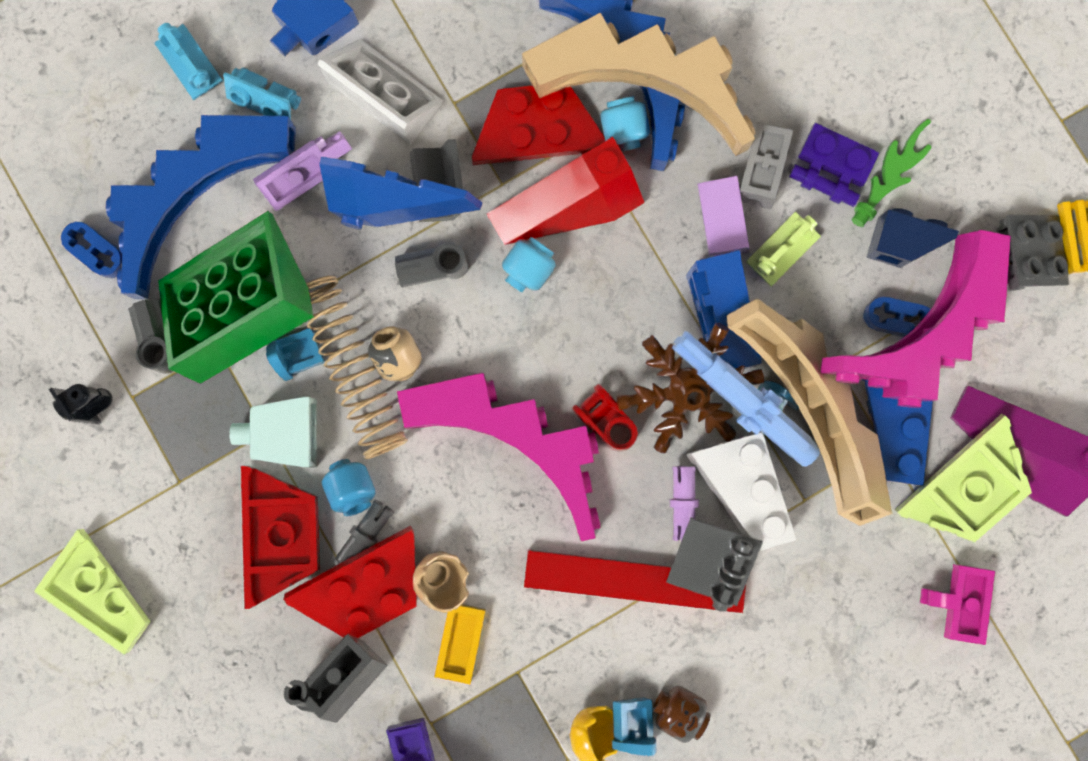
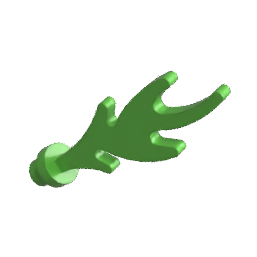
[851,119,932,227]

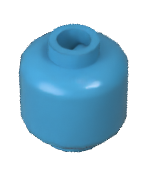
[322,459,376,516]

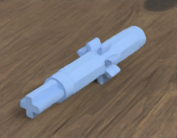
[672,331,820,467]

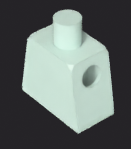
[230,397,317,468]

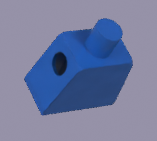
[269,0,359,56]

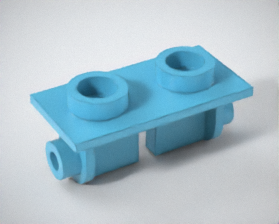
[154,23,223,100]
[223,67,301,120]

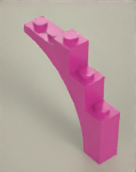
[821,230,1011,408]
[397,373,601,542]

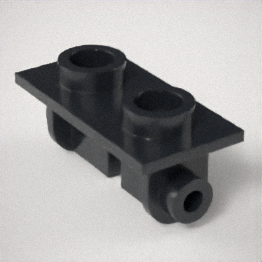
[48,384,113,425]

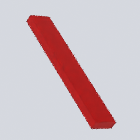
[524,550,746,613]

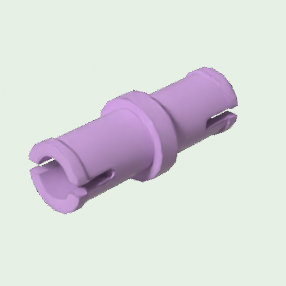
[670,466,699,541]

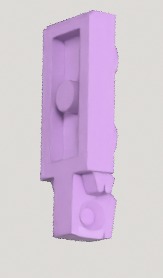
[253,131,352,211]

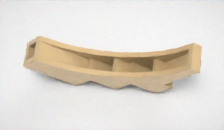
[522,13,755,156]
[727,298,892,526]

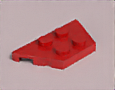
[472,85,605,166]
[241,466,320,609]
[283,525,417,638]

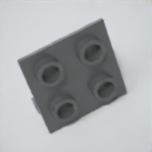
[997,215,1069,291]
[666,517,763,612]

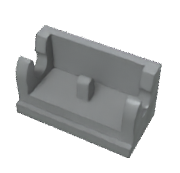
[740,122,793,210]

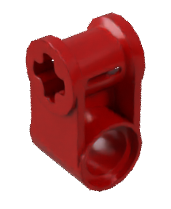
[571,384,638,452]

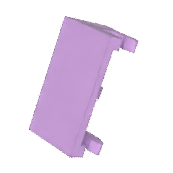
[698,176,750,256]

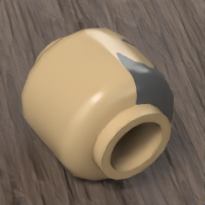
[368,326,422,381]

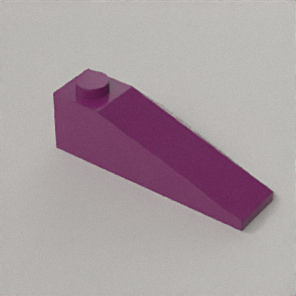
[950,386,1088,517]

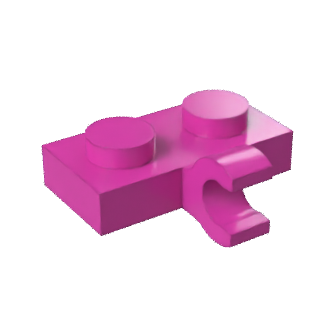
[920,564,995,645]

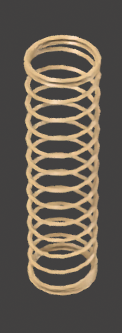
[306,275,408,459]

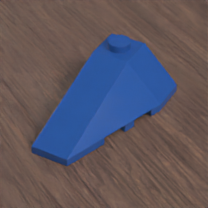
[319,156,482,230]

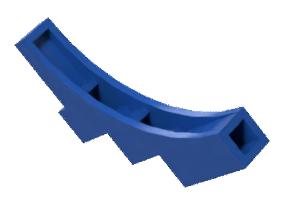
[539,0,687,172]
[106,115,296,299]

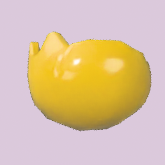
[569,706,618,761]

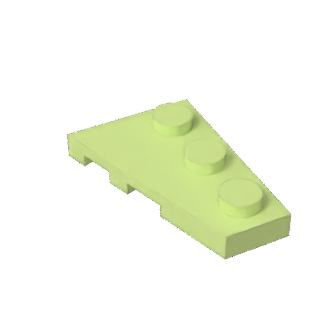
[34,529,151,654]

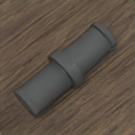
[333,499,394,565]

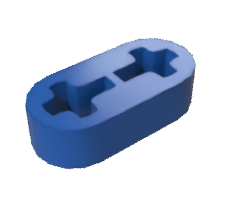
[61,222,122,279]
[863,297,931,337]

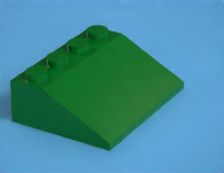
[158,211,314,384]

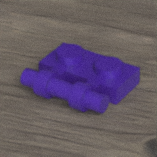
[789,123,879,207]

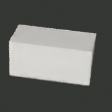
[318,39,443,145]

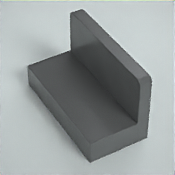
[410,139,463,222]

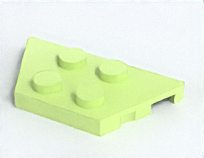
[895,414,1032,542]

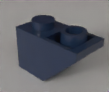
[866,208,959,268]

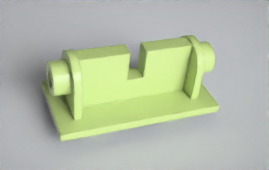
[746,211,821,287]

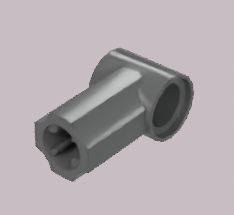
[395,242,469,288]
[128,299,174,374]

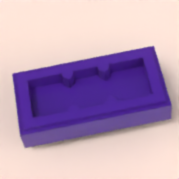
[386,718,435,761]

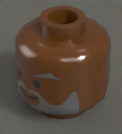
[652,686,711,743]

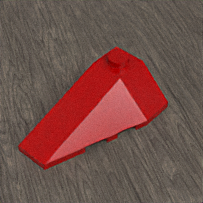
[486,137,645,245]

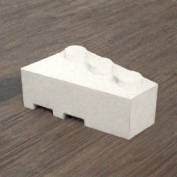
[686,432,796,551]

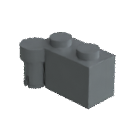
[283,634,388,723]

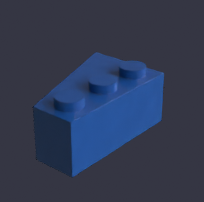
[686,250,762,369]

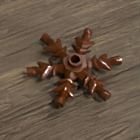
[616,323,764,453]

